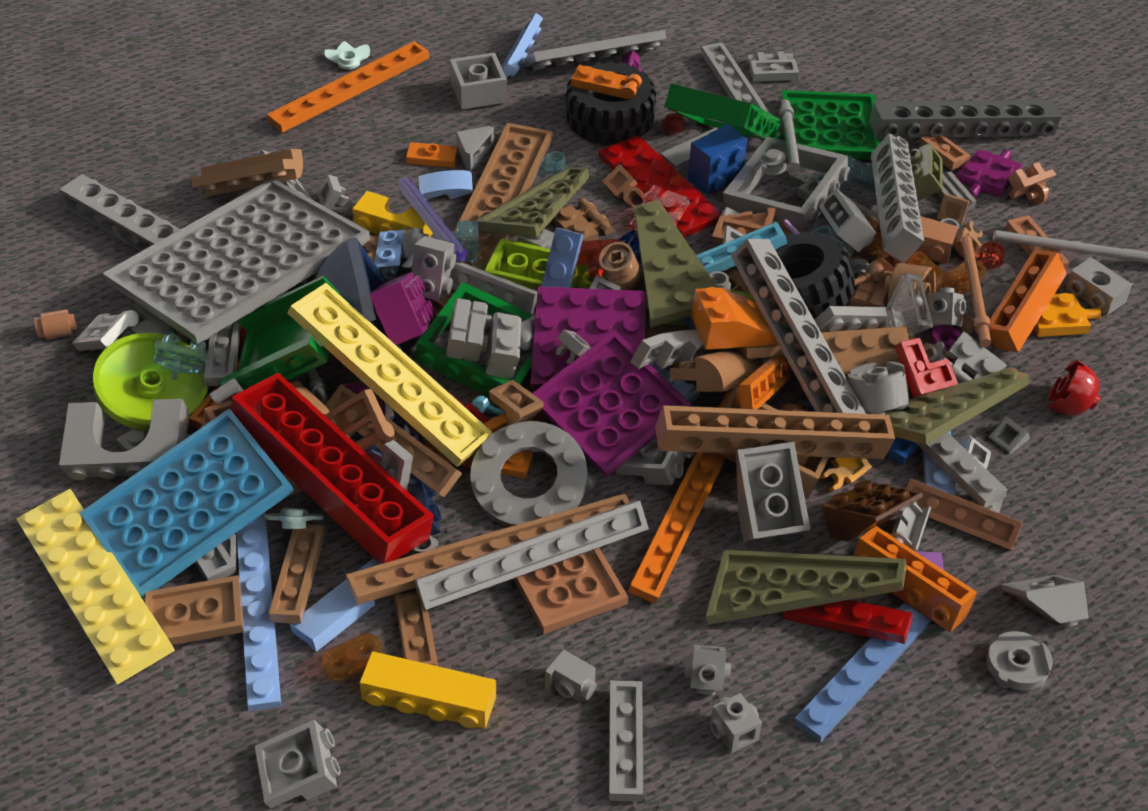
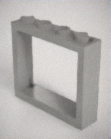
[723,137,850,232]

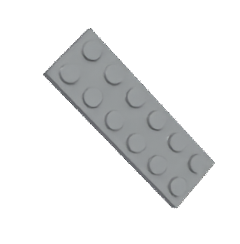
[524,30,667,71]

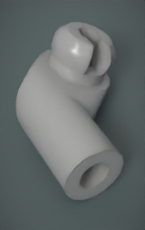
[520,315,536,350]

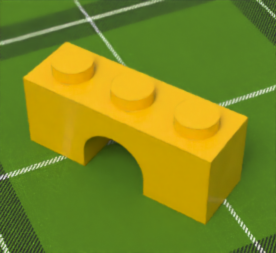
[353,191,433,237]

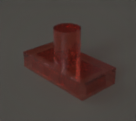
[576,238,620,278]

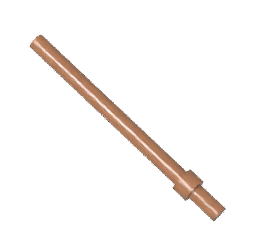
[961,235,991,347]

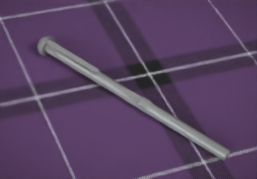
[993,230,1148,263]

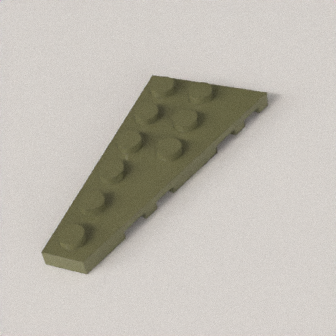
[476,167,589,237]
[634,200,718,327]
[866,368,1029,445]
[706,550,907,625]

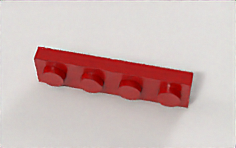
[783,600,913,644]

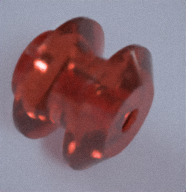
[978,241,1006,269]

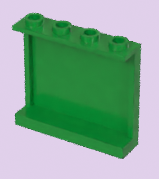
[220,276,340,390]

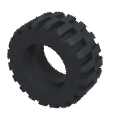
[566,62,656,145]
[754,232,855,320]

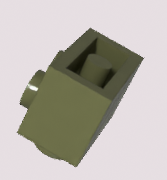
[909,143,943,201]

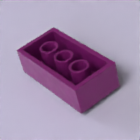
[369,271,436,345]

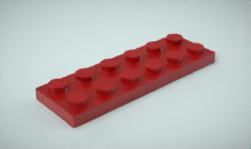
[599,135,722,238]

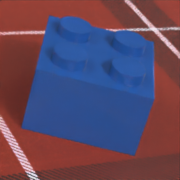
[688,124,747,195]

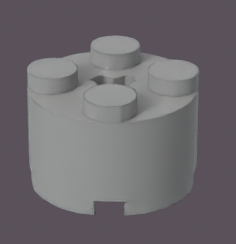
[848,362,909,415]

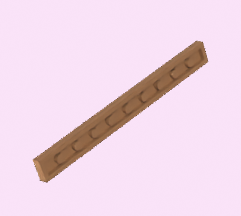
[346,494,630,605]

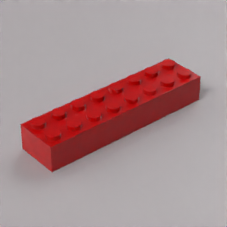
[231,373,434,564]

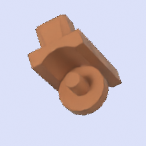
[1008,162,1056,204]

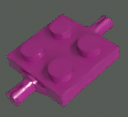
[957,149,1023,199]

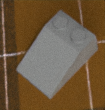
[736,442,810,542]

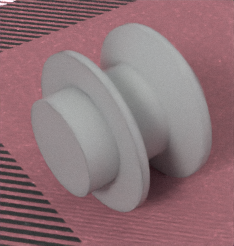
[761,149,786,175]

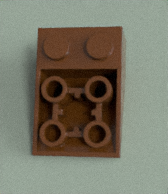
[821,480,923,542]

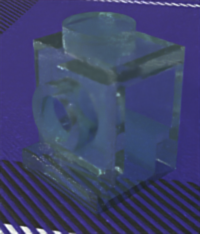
[452,220,479,262]

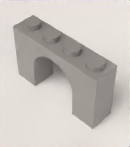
[59,399,190,480]

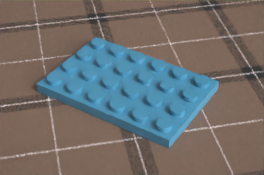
[80,409,294,599]

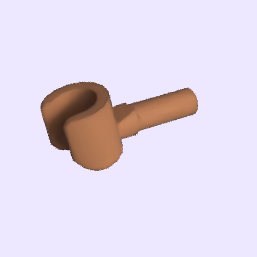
[854,261,884,286]

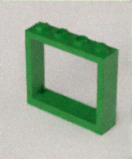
[664,83,781,140]
[414,282,535,397]

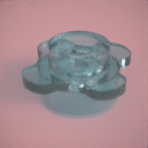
[543,151,568,173]

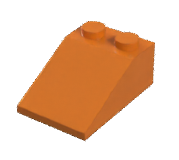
[690,287,779,350]

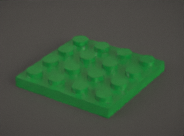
[781,90,881,160]

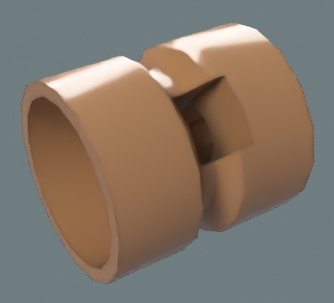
[599,242,642,290]

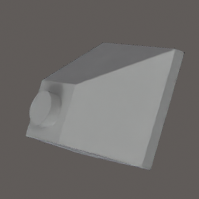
[1000,575,1089,627]

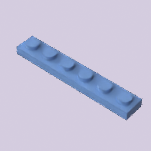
[794,602,930,743]

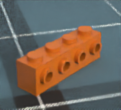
[989,249,1067,352]
[853,526,977,632]

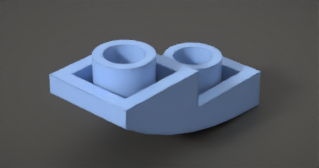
[419,170,473,200]

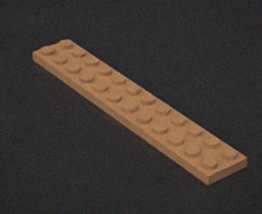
[425,123,553,327]

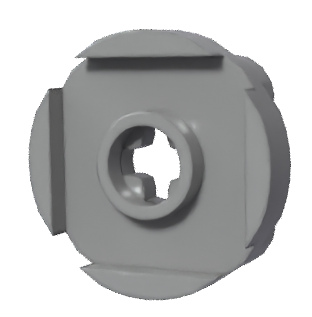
[987,631,1053,691]

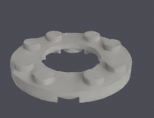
[470,421,588,527]

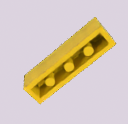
[360,651,496,729]

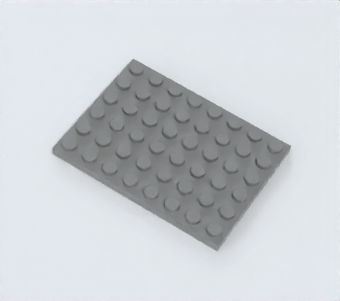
[103,178,371,344]

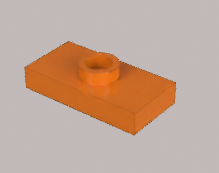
[406,142,458,168]

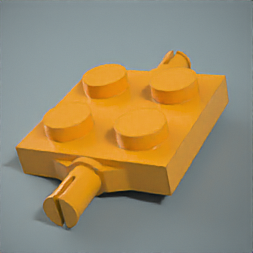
[1033,293,1101,337]

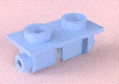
[374,230,405,279]

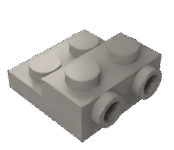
[616,437,693,485]
[255,720,341,808]

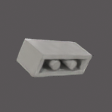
[819,188,877,252]

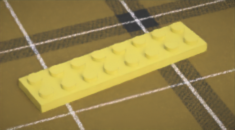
[287,283,493,467]
[16,489,175,685]

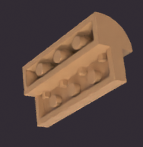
[191,149,303,197]
[669,349,763,392]

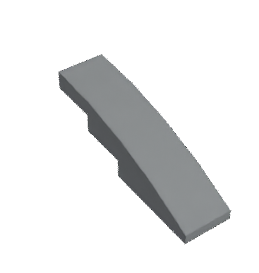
[631,330,716,369]

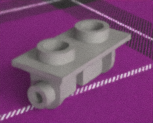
[890,502,931,551]

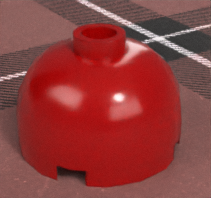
[1047,360,1101,416]

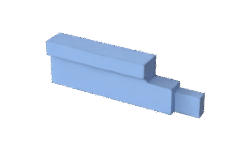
[290,558,380,652]

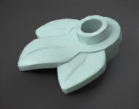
[325,41,370,70]
[263,507,324,529]

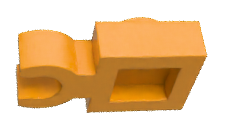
[819,457,872,492]

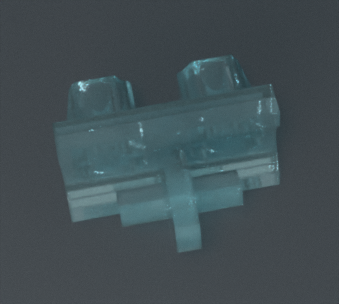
[154,333,208,380]

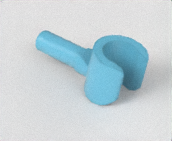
[471,396,505,416]

